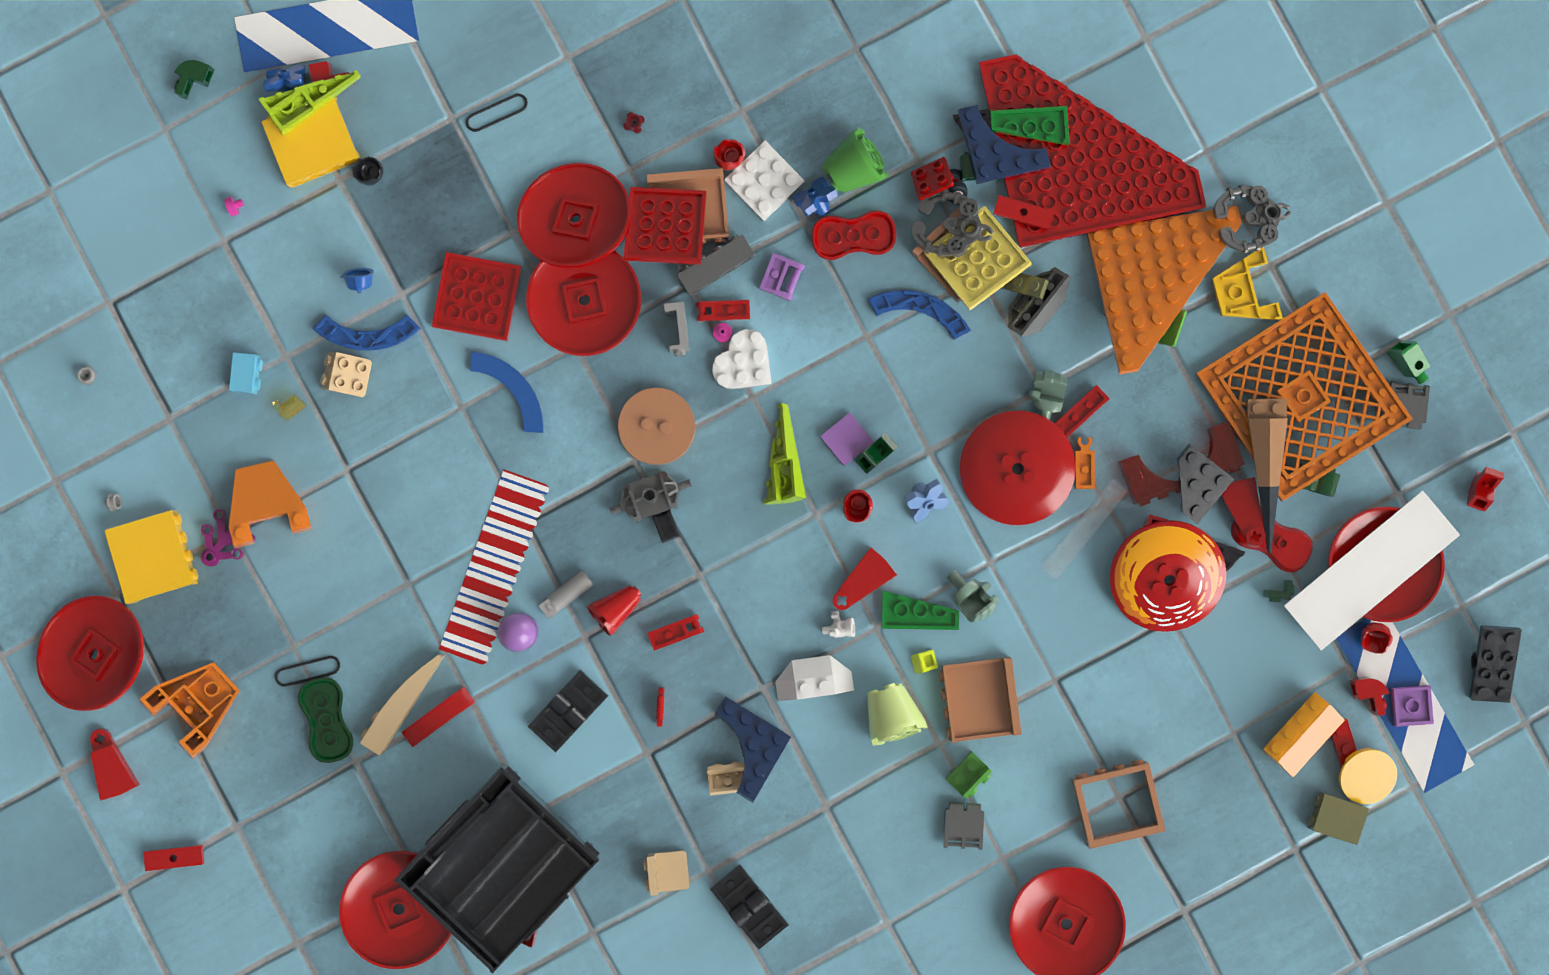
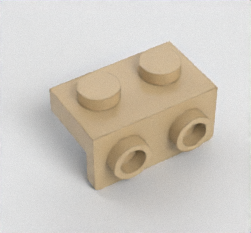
[707,761,744,796]

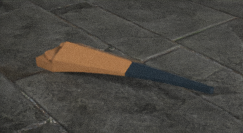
[1247,399,1288,554]

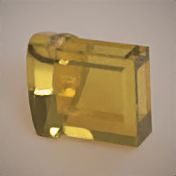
[273,394,306,421]

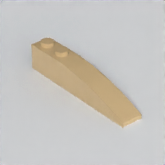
[360,654,444,756]

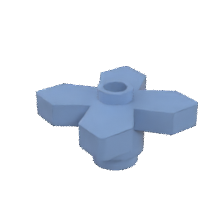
[904,479,949,523]

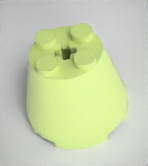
[867,683,928,746]

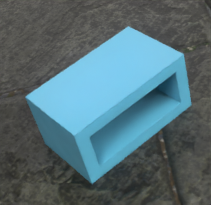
[229,353,263,394]

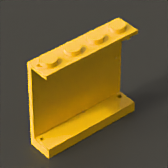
[261,97,361,188]
[104,510,198,604]

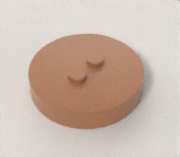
[618,388,695,465]

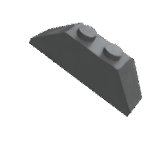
[1008,267,1070,337]

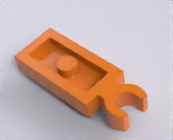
[1074,437,1095,489]

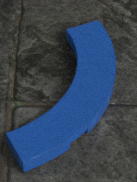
[868,290,971,340]
[313,315,421,351]
[470,352,543,433]

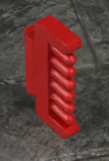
[656,687,665,727]

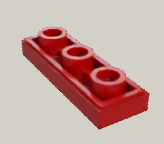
[993,195,1054,230]
[143,845,205,871]

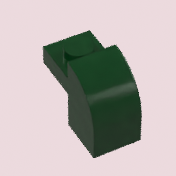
[174,60,215,100]
[855,432,898,474]

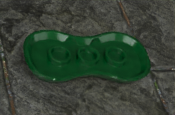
[298,678,354,763]

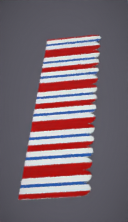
[439,469,549,665]

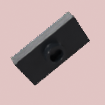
[652,509,680,543]

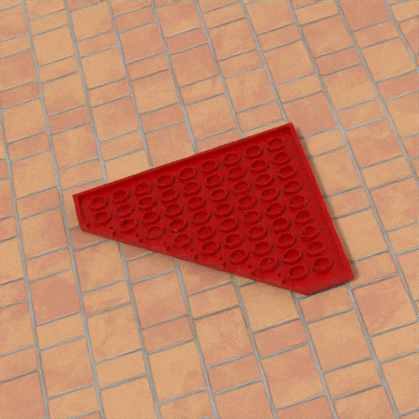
[978,54,1206,248]

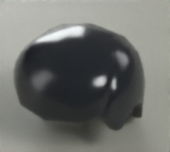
[352,156,384,186]

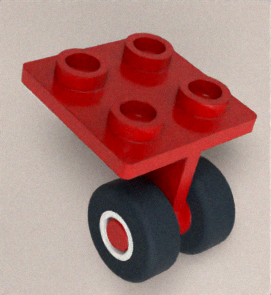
[911,157,968,203]

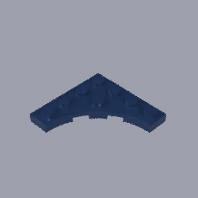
[958,105,1051,184]
[715,697,791,803]

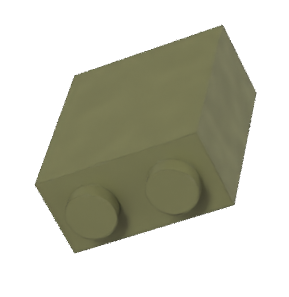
[1308,792,1369,845]

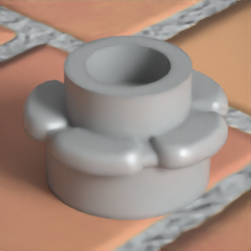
[77,366,97,385]
[104,493,122,512]

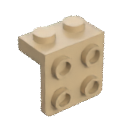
[320,352,372,397]
[643,850,690,896]

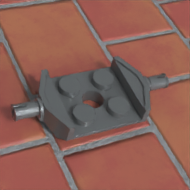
[609,471,692,523]

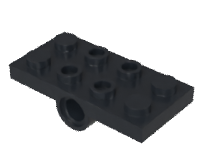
[1469,625,1522,703]
[528,670,609,753]
[710,864,789,949]

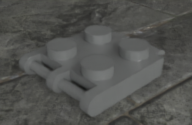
[1389,381,1430,430]
[943,802,984,850]

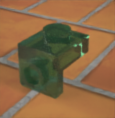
[1263,580,1295,603]

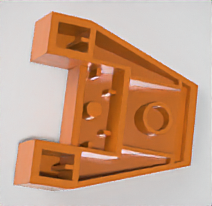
[229,460,312,548]
[139,662,240,759]

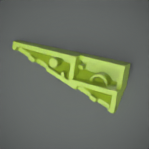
[258,70,361,136]
[764,403,806,505]

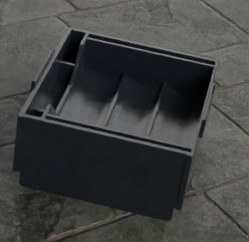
[394,764,600,974]

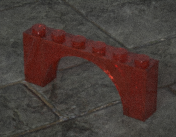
[1118,421,1245,507]

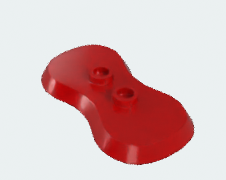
[812,210,896,260]
[1231,506,1313,572]

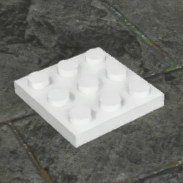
[724,140,805,222]

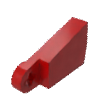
[1220,477,1266,547]
[832,547,897,610]
[90,728,140,801]

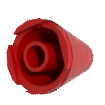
[587,585,641,636]

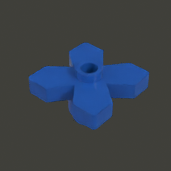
[263,64,306,93]
[791,176,838,216]

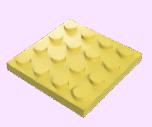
[923,206,1032,310]

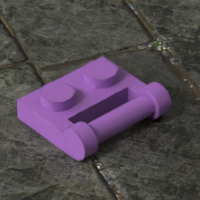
[759,253,805,301]

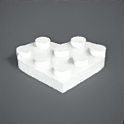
[712,329,772,389]

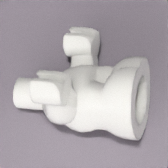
[822,611,855,638]

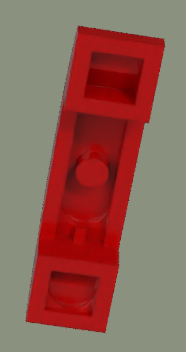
[402,687,475,747]

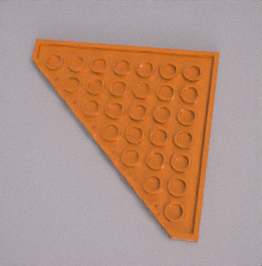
[1087,206,1242,374]

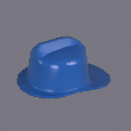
[340,268,374,294]

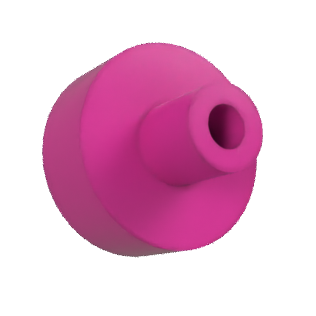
[224,196,244,217]
[713,323,732,343]

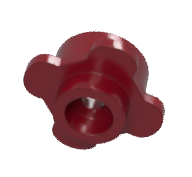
[623,112,645,134]

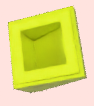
[911,650,938,674]

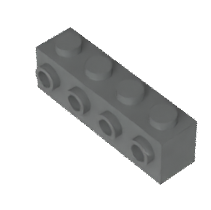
[677,235,755,296]

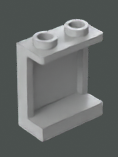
[664,302,690,356]

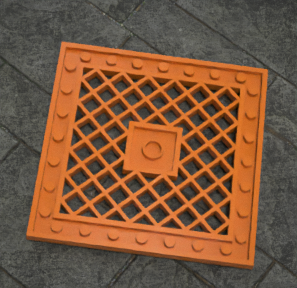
[1196,292,1413,502]

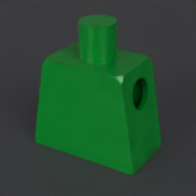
[1386,340,1430,384]

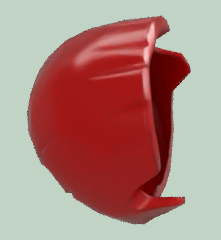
[713,139,745,170]
[843,489,873,523]
[1361,622,1393,654]

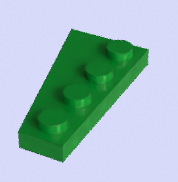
[990,106,1070,146]
[882,590,959,630]

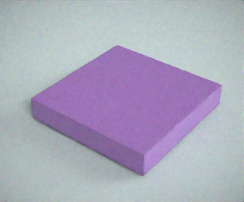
[820,413,874,466]
[1390,685,1434,727]

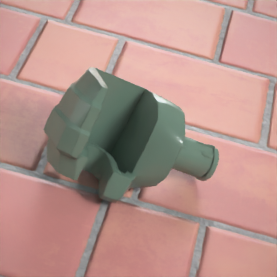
[1029,369,1068,420]
[947,570,998,622]

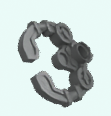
[1213,185,1291,254]
[911,189,994,257]

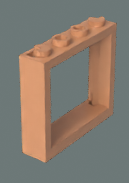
[1071,759,1166,849]

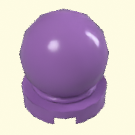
[498,613,538,652]

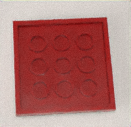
[624,187,707,265]
[432,252,522,342]

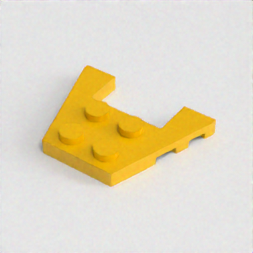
[1211,247,1283,320]

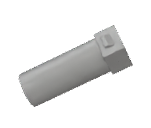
[538,570,594,619]

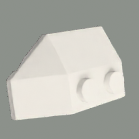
[775,655,854,701]

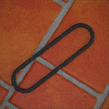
[466,94,528,132]
[275,656,340,687]

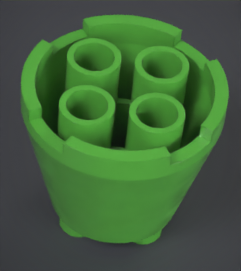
[822,127,889,193]

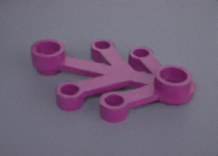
[201,509,256,567]

